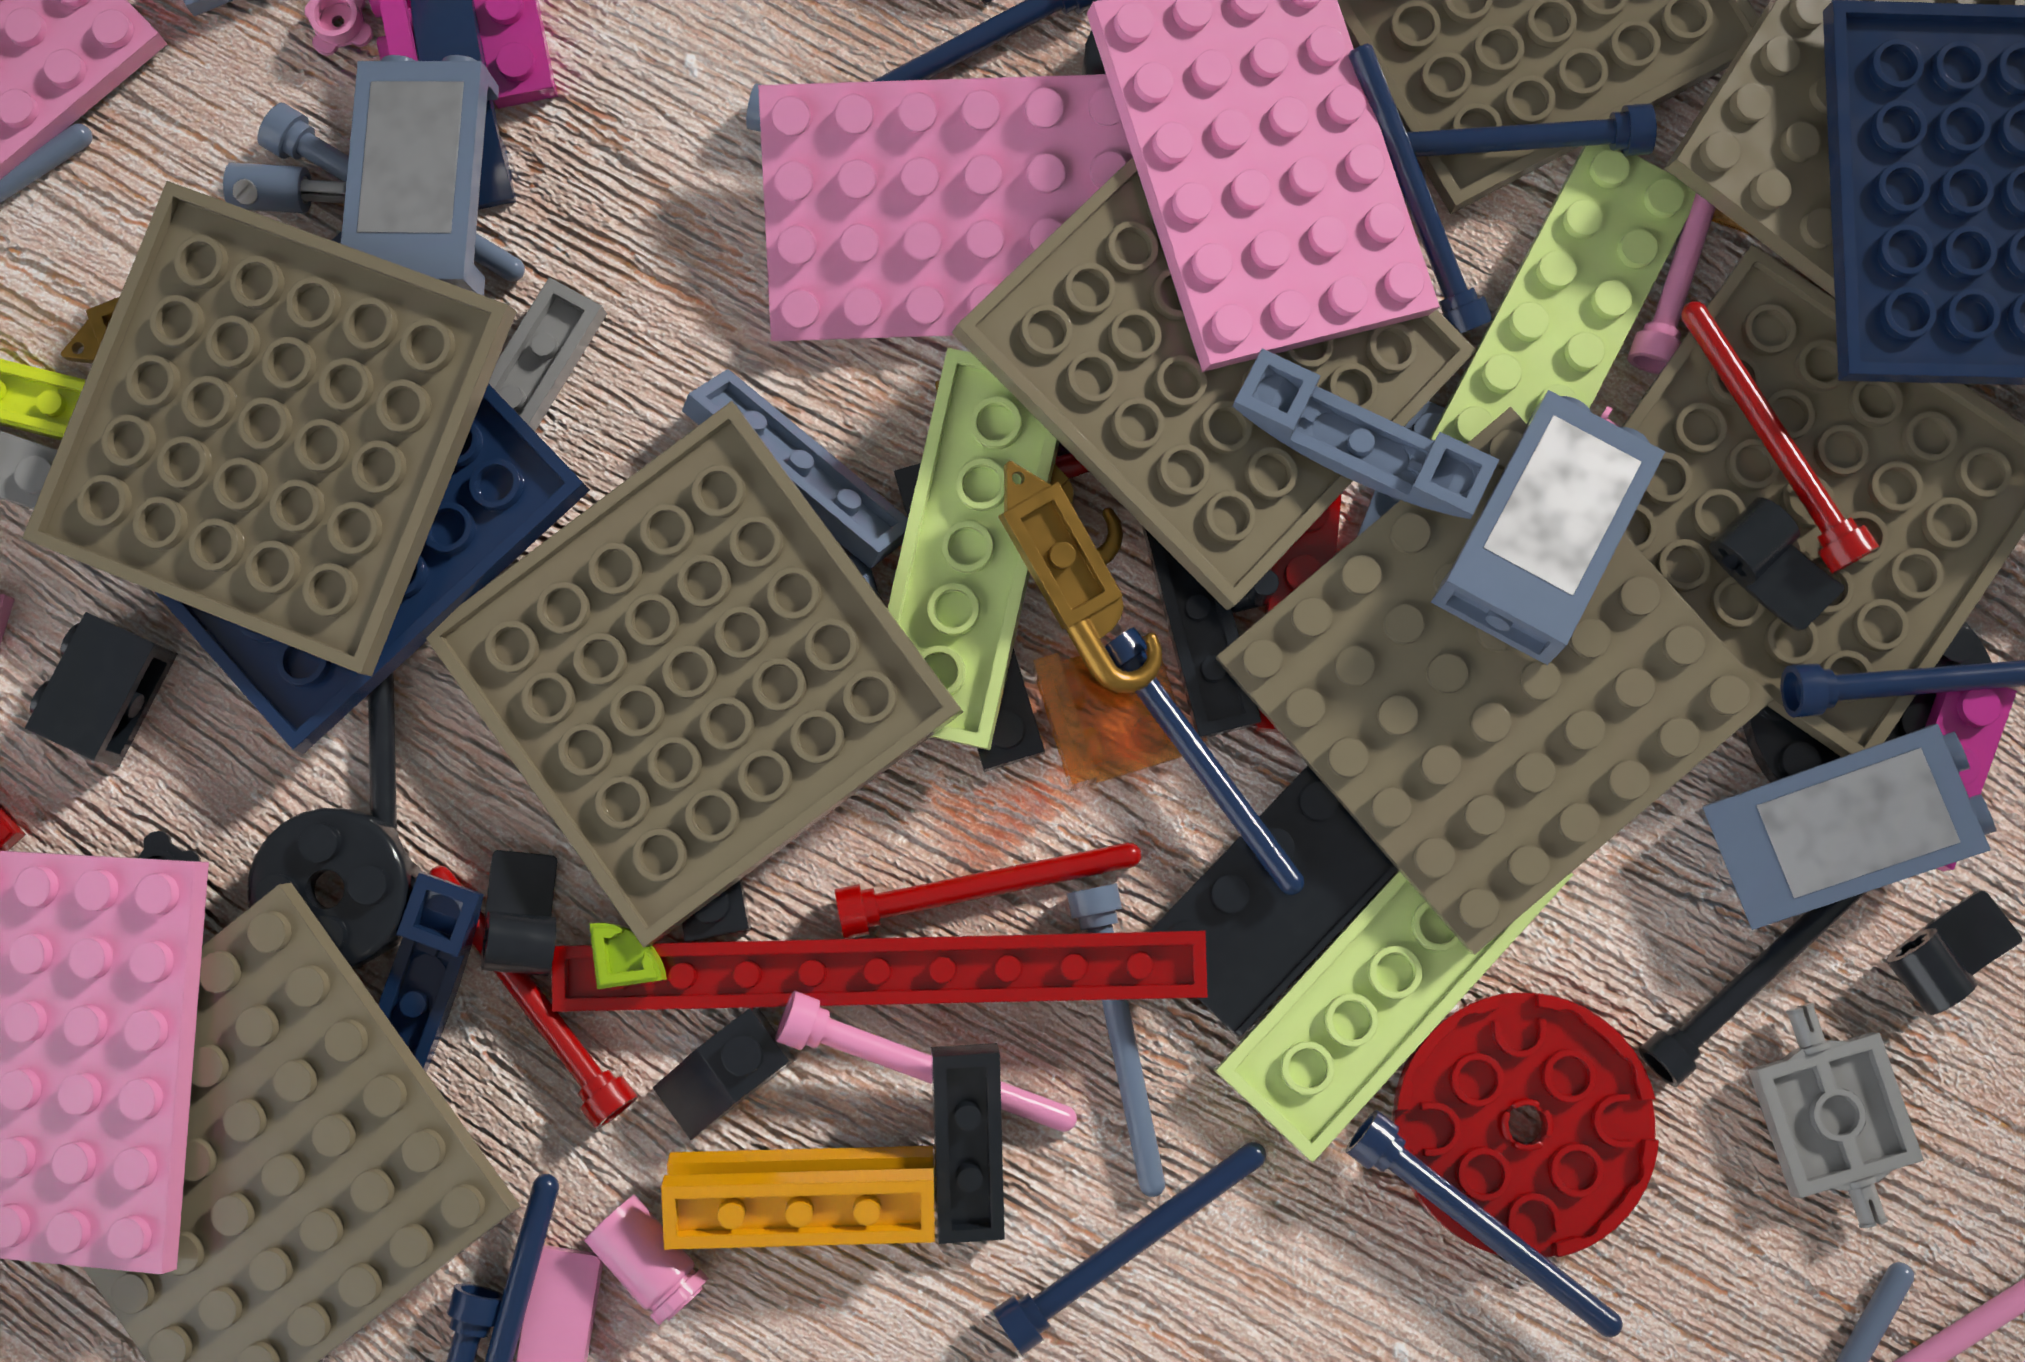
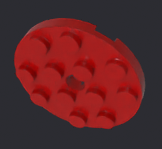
[1392,993,1659,1257]

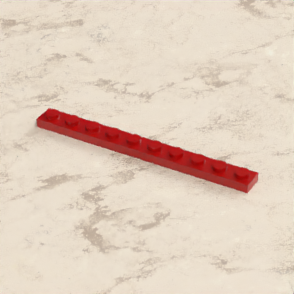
[552,930,1208,1012]

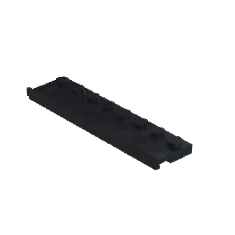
[1148,765,1398,1037]

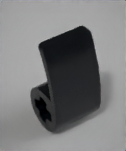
[1709,497,1844,631]
[481,850,558,976]
[1887,891,2022,1015]

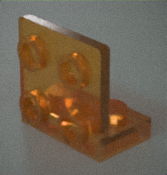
[1033,635,1183,792]

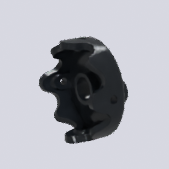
[247,808,422,969]

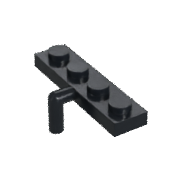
[1142,526,1279,739]

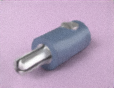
[223,162,346,213]

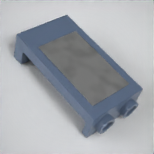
[341,55,499,296]
[1431,390,1665,665]
[1702,724,1997,930]

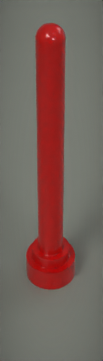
[1681,301,1880,574]
[834,843,1141,939]
[428,866,638,1130]

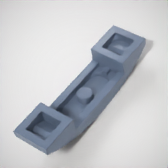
[1233,348,1499,519]

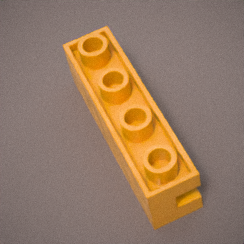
[661,1146,935,1250]

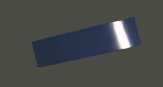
[411,0,516,210]
[378,872,484,1072]

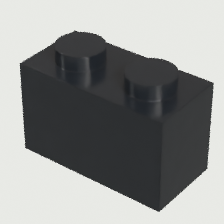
[25,612,178,767]

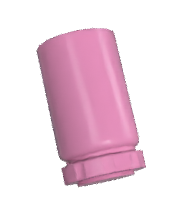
[584,1194,709,1326]

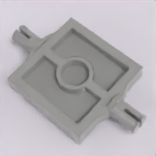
[1748,1003,1924,1228]

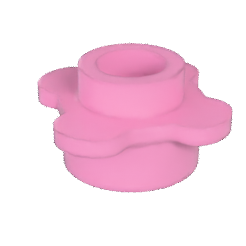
[304,0,373,56]

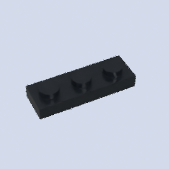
[931,1043,1005,1244]

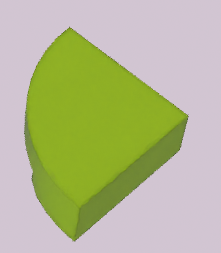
[589,923,667,989]

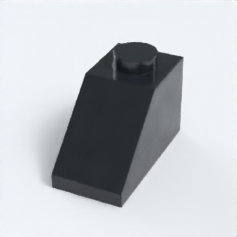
[653,1008,797,1140]

